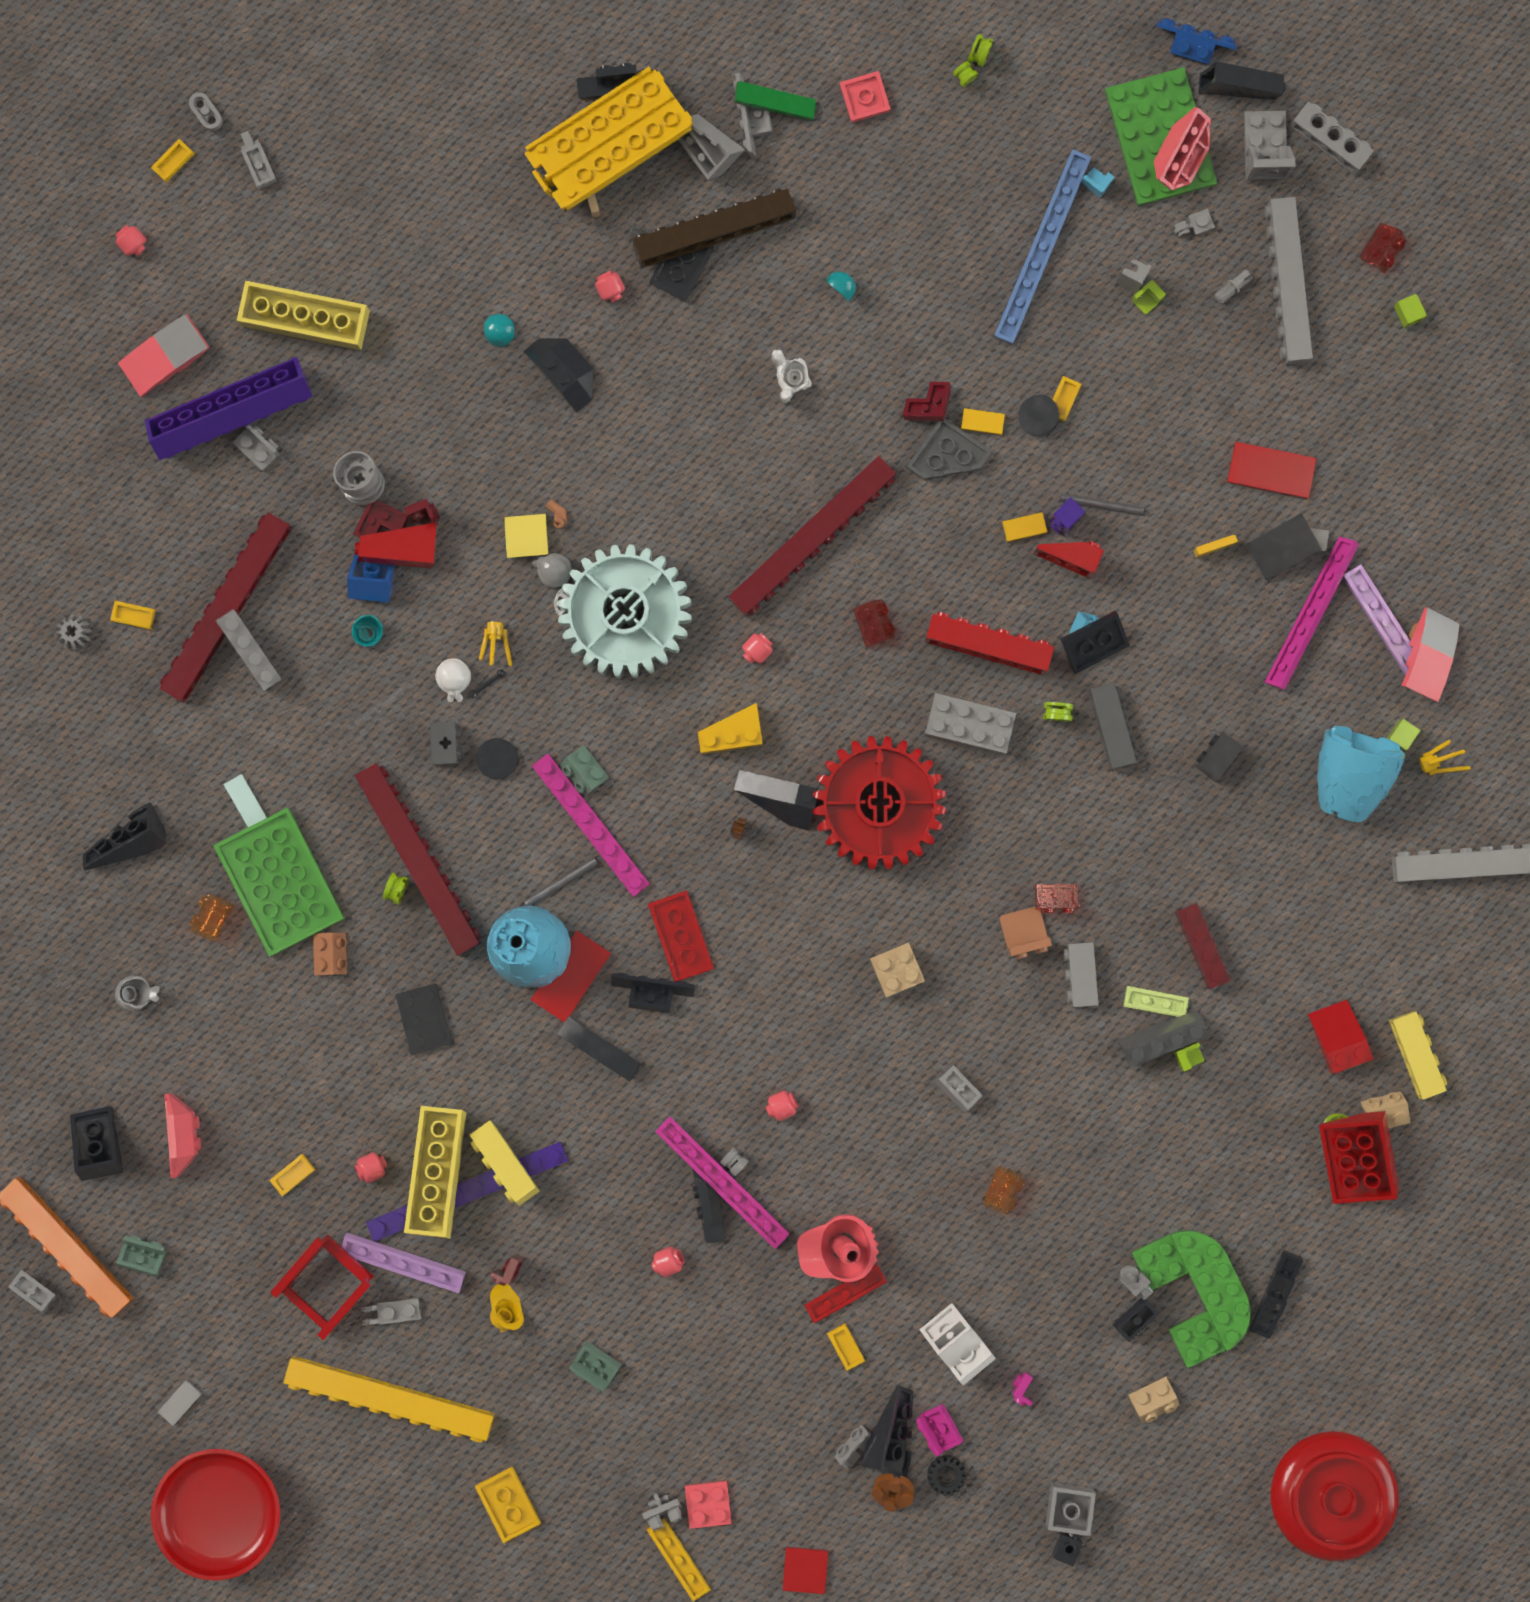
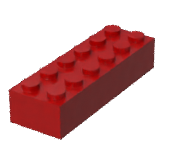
[924,612,1054,676]

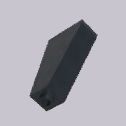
[1198,62,1286,100]

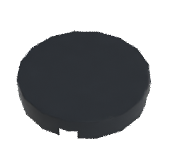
[1018,394,1060,436]
[476,738,518,779]

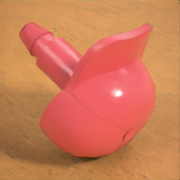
[797,1214,879,1282]

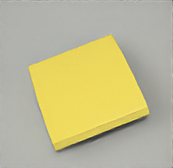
[505,514,549,558]

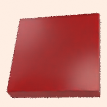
[783,1546,828,1594]

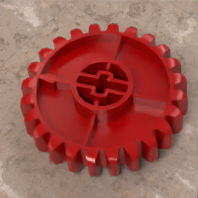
[813,736,947,870]

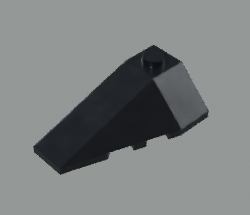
[734,770,820,831]
[83,802,166,871]
[861,1385,913,1478]

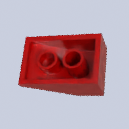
[1033,541,1104,579]
[1308,1000,1374,1074]

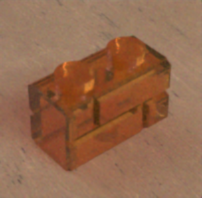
[189,893,234,942]
[982,1165,1024,1214]

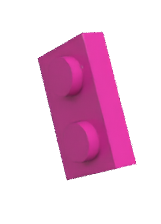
[916,1403,964,1457]

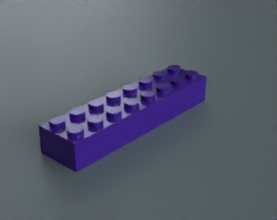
[145,357,313,461]

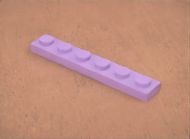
[1343,565,1413,676]
[342,1233,466,1293]

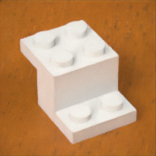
[919,1303,996,1385]

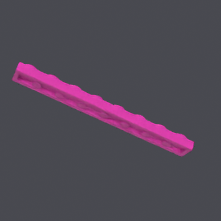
[1265,537,1359,690]
[532,754,650,897]
[655,1116,789,1249]

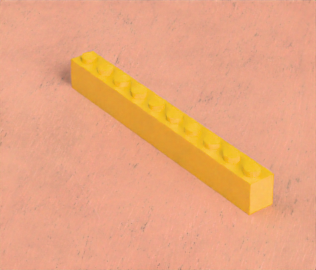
[283,1356,495,1443]

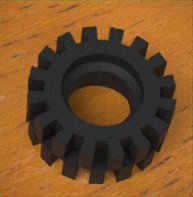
[927,1455,966,1496]

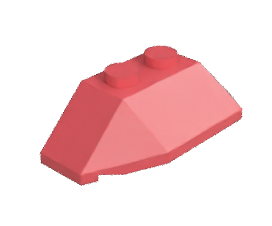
[1154,107,1211,190]
[164,1093,201,1178]

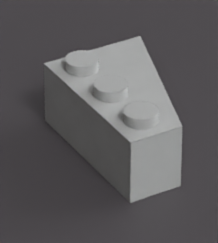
[678,114,745,180]

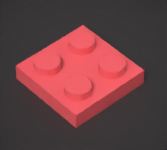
[840,71,891,123]
[685,1480,732,1529]

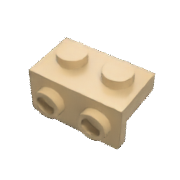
[1361,1092,1410,1128]
[1128,1377,1179,1423]

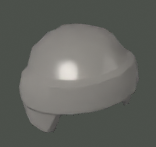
[532,553,572,588]
[114,975,160,1011]

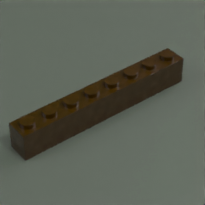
[633,189,796,269]

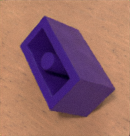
[1049,497,1085,535]

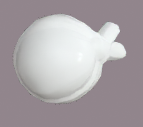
[435,659,471,702]

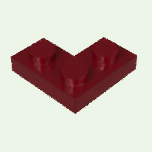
[903,381,952,421]
[353,500,408,538]

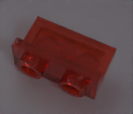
[1359,222,1406,274]
[853,599,895,648]
[1035,884,1080,914]

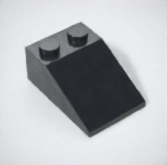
[70,1106,123,1181]

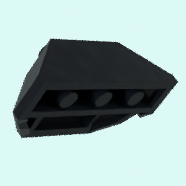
[523,338,594,413]

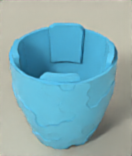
[1317,726,1405,822]
[487,906,571,988]

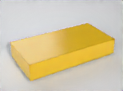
[151,139,194,183]
[1052,376,1082,422]
[961,408,1005,435]
[1002,512,1047,542]
[1194,535,1238,558]
[110,601,156,630]
[269,1154,316,1197]
[827,1323,865,1371]

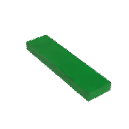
[734,81,816,121]

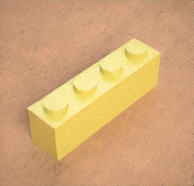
[1389,1011,1447,1100]
[470,1121,540,1206]

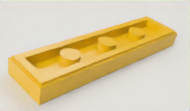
[647,1517,711,1602]

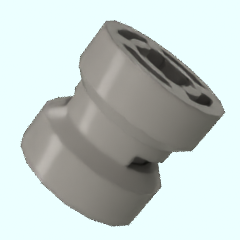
[720,1147,749,1176]

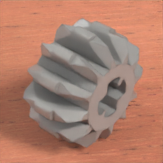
[55,615,92,650]

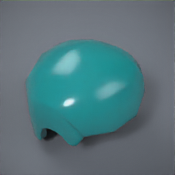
[826,271,856,301]
[484,313,515,347]
[351,615,383,648]

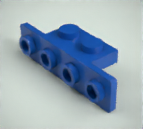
[1157,18,1237,64]

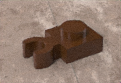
[730,817,747,840]

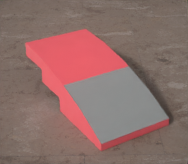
[118,314,210,397]
[1401,607,1460,702]

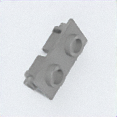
[834,1424,872,1469]

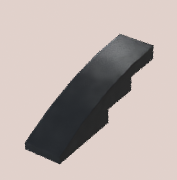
[558,1017,641,1081]
[1250,1250,1303,1339]

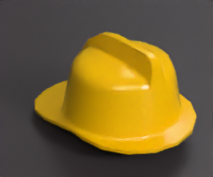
[490,1284,524,1333]

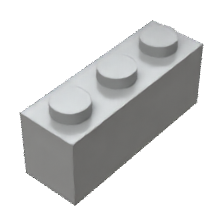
[1063,942,1098,1007]

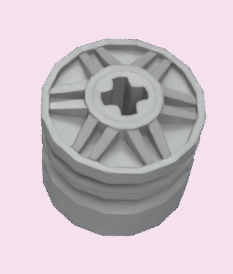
[333,451,385,505]

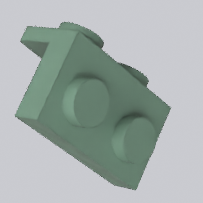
[560,745,609,797]
[116,1236,166,1277]
[569,1341,622,1392]

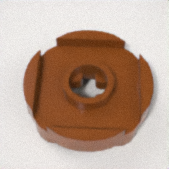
[871,1473,915,1512]

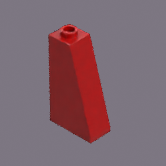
[354,523,437,569]

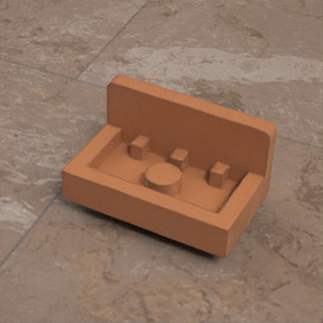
[313,933,347,975]

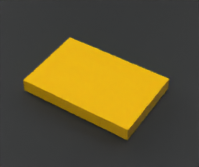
[475,1466,541,1543]

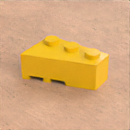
[698,703,763,755]

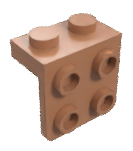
[999,906,1052,959]

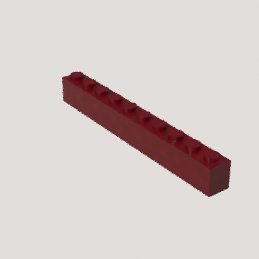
[728,456,896,617]
[159,512,292,703]
[354,763,482,956]

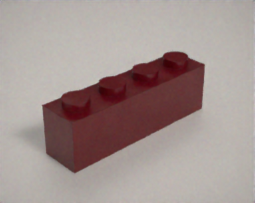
[1175,903,1230,989]

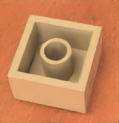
[870,943,925,997]

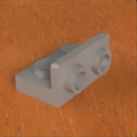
[233,425,280,471]

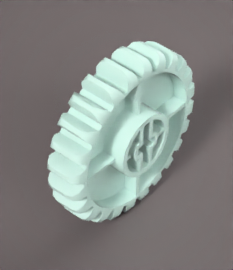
[558,544,692,679]

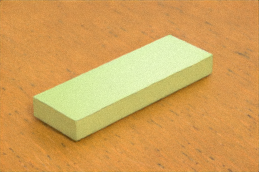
[1123,986,1189,1017]

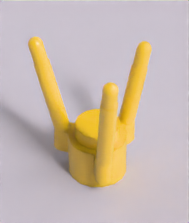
[479,622,512,666]
[1419,740,1471,775]

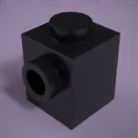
[1052,1532,1083,1567]

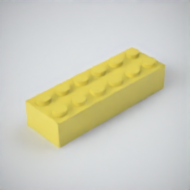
[237,281,370,350]
[404,1106,467,1239]

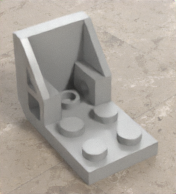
[1244,111,1295,180]

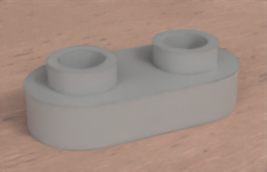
[189,93,223,131]

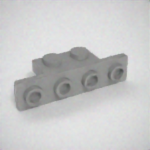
[733,73,773,157]

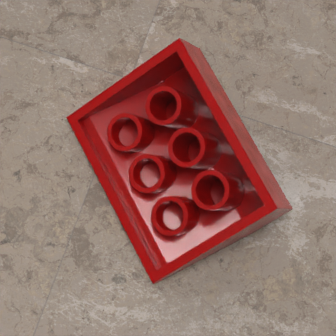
[1319,1111,1400,1204]

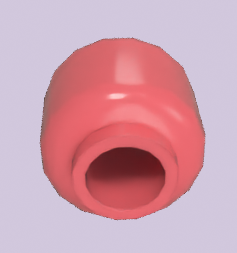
[115,225,146,256]
[595,270,625,303]
[742,633,773,664]
[766,1090,798,1121]
[354,1152,388,1183]
[652,1247,685,1278]

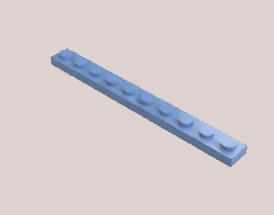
[994,149,1091,345]

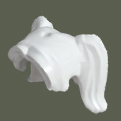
[772,350,812,403]

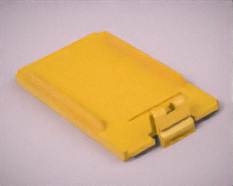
[524,66,693,211]

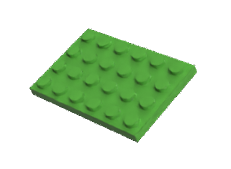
[1105,67,1217,206]
[213,807,345,957]

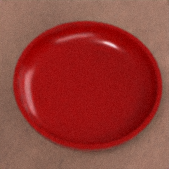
[1270,1431,1399,1561]
[151,1449,280,1581]

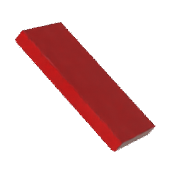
[1227,442,1317,499]
[648,890,714,982]
[530,931,612,1023]

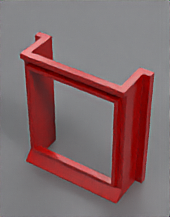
[270,1234,374,1340]

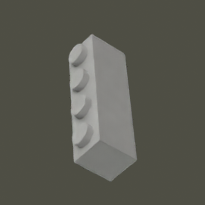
[215,609,281,690]

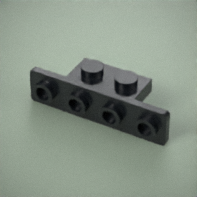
[577,63,658,99]
[611,973,695,1013]
[692,1169,726,1243]

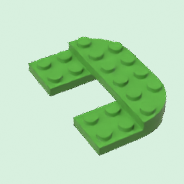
[1131,1230,1250,1368]

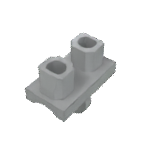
[1120,1265,1153,1300]
[642,1492,682,1531]

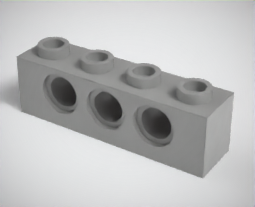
[1290,102,1374,175]

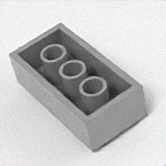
[924,693,1016,755]

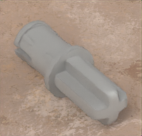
[1215,270,1253,303]

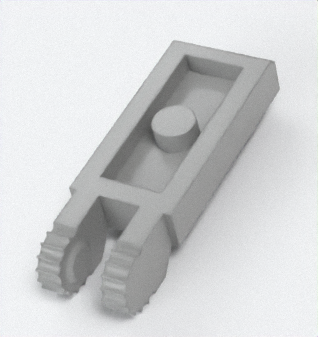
[360,1298,422,1325]

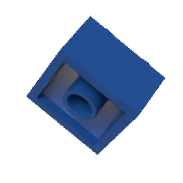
[347,555,395,602]

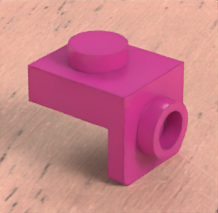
[1011,1371,1033,1406]

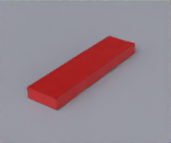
[804,1263,887,1324]

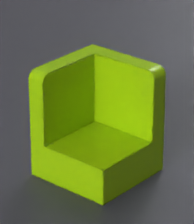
[1132,280,1166,315]
[1394,294,1427,328]
[1388,719,1420,750]
[1173,1042,1204,1071]

